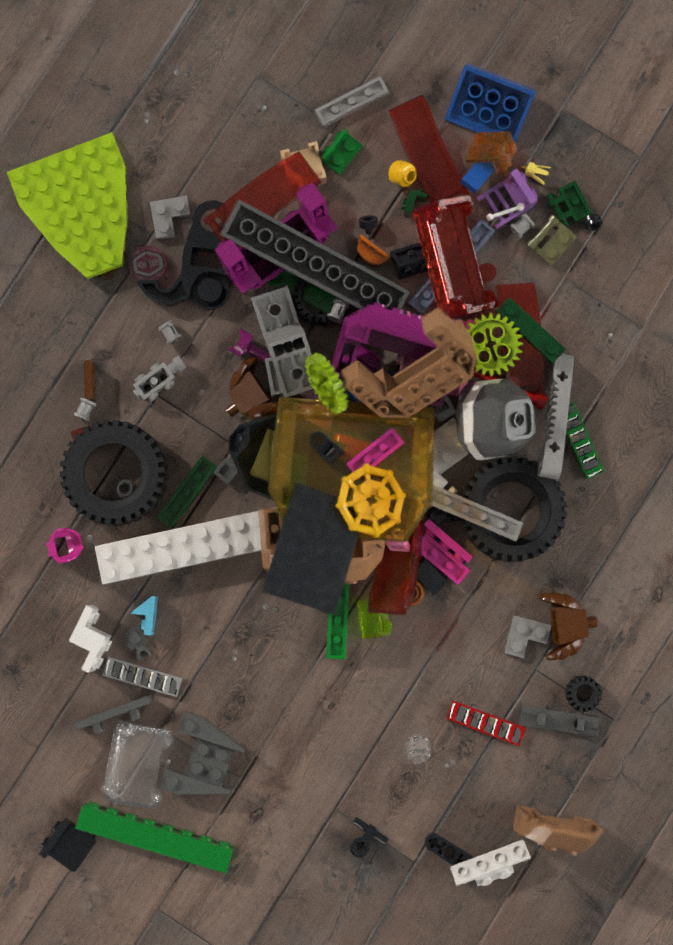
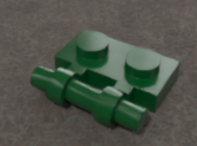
[546,181,592,227]

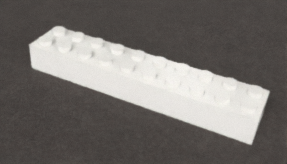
[95,506,286,584]

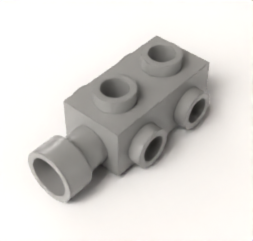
[133,355,187,402]

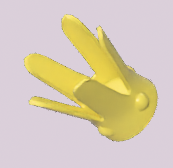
[522,162,551,185]

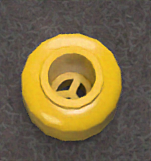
[388,160,416,187]

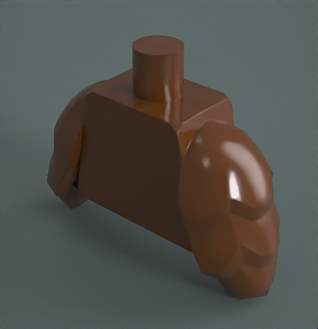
[225,356,288,420]
[539,591,597,661]

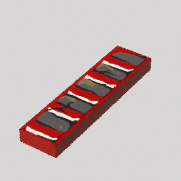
[446,700,526,746]

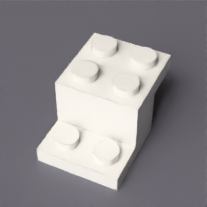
[69,605,112,673]

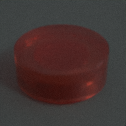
[477,263,497,283]

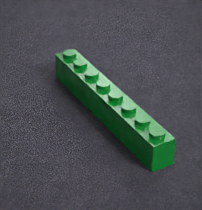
[75,801,234,873]

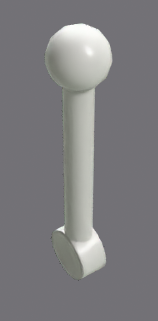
[486,203,524,221]

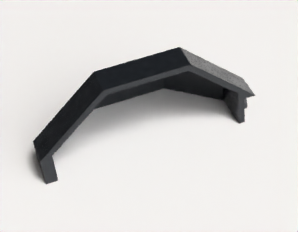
[229,413,361,505]

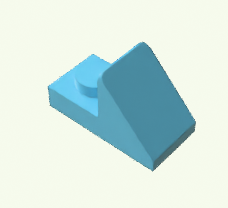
[131,596,158,635]

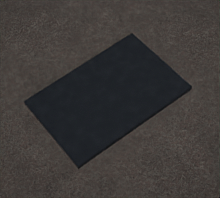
[262,483,363,615]

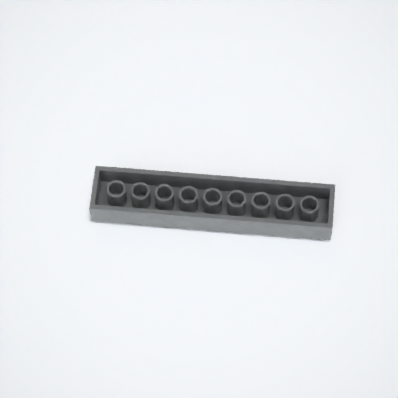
[219,200,410,310]

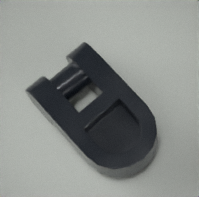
[426,506,461,525]

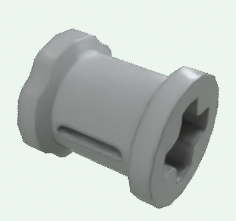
[510,214,535,239]
[327,299,350,324]
[158,320,182,345]
[73,398,97,421]

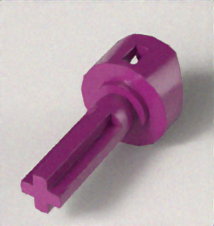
[228,328,271,364]

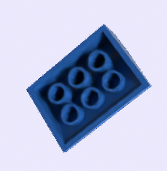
[445,63,537,146]

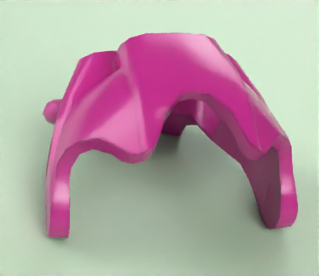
[46,528,83,564]

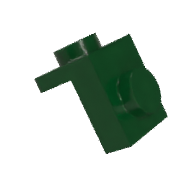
[401,189,428,218]

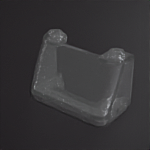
[102,720,174,809]

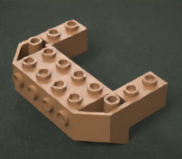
[342,308,477,418]
[258,500,385,584]

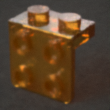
[465,131,517,176]

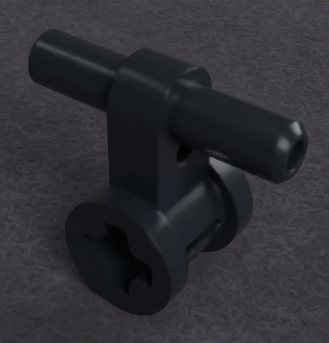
[350,817,388,858]

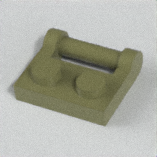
[526,215,577,266]

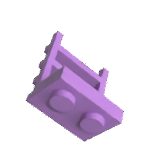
[476,168,537,230]

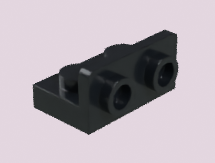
[390,241,434,280]

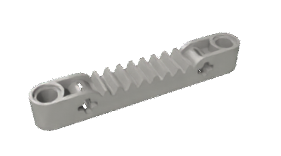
[538,354,574,480]

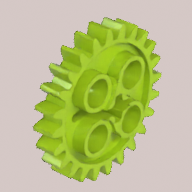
[467,313,524,376]
[305,353,348,415]

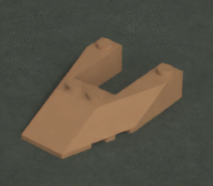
[513,805,604,855]

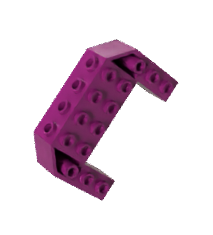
[215,183,338,294]
[331,302,445,407]

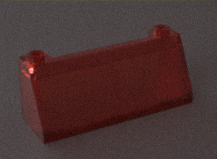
[412,195,499,319]

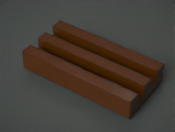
[84,360,95,401]

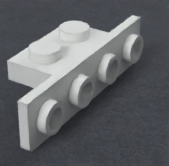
[450,840,531,886]

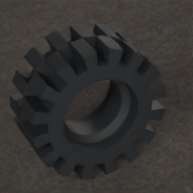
[565,676,602,712]

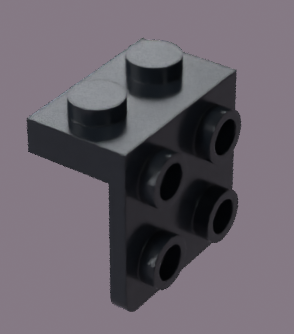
[39,818,96,872]

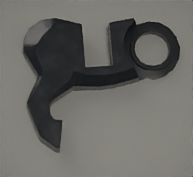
[137,200,231,310]

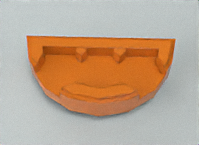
[357,235,391,265]

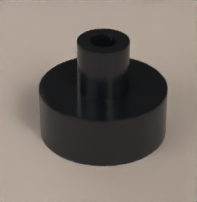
[359,215,378,234]

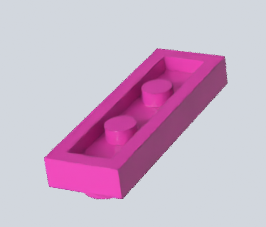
[346,428,404,480]
[423,519,473,563]
[414,533,471,585]

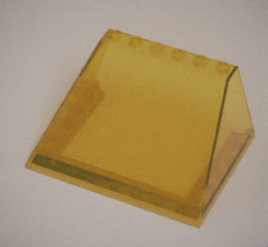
[269,397,434,542]

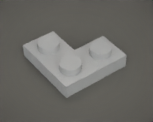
[150,195,191,240]
[504,615,552,658]

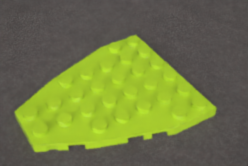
[7,132,128,279]

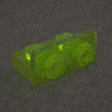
[357,597,392,639]

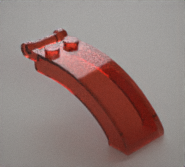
[388,94,473,219]
[203,151,322,245]
[496,282,545,395]
[368,499,425,615]

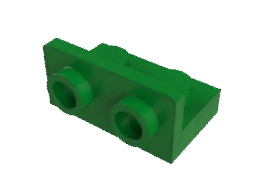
[321,128,363,176]

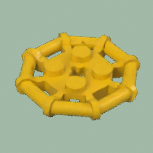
[336,463,406,538]

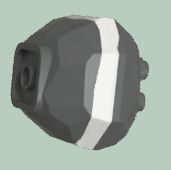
[456,379,536,460]

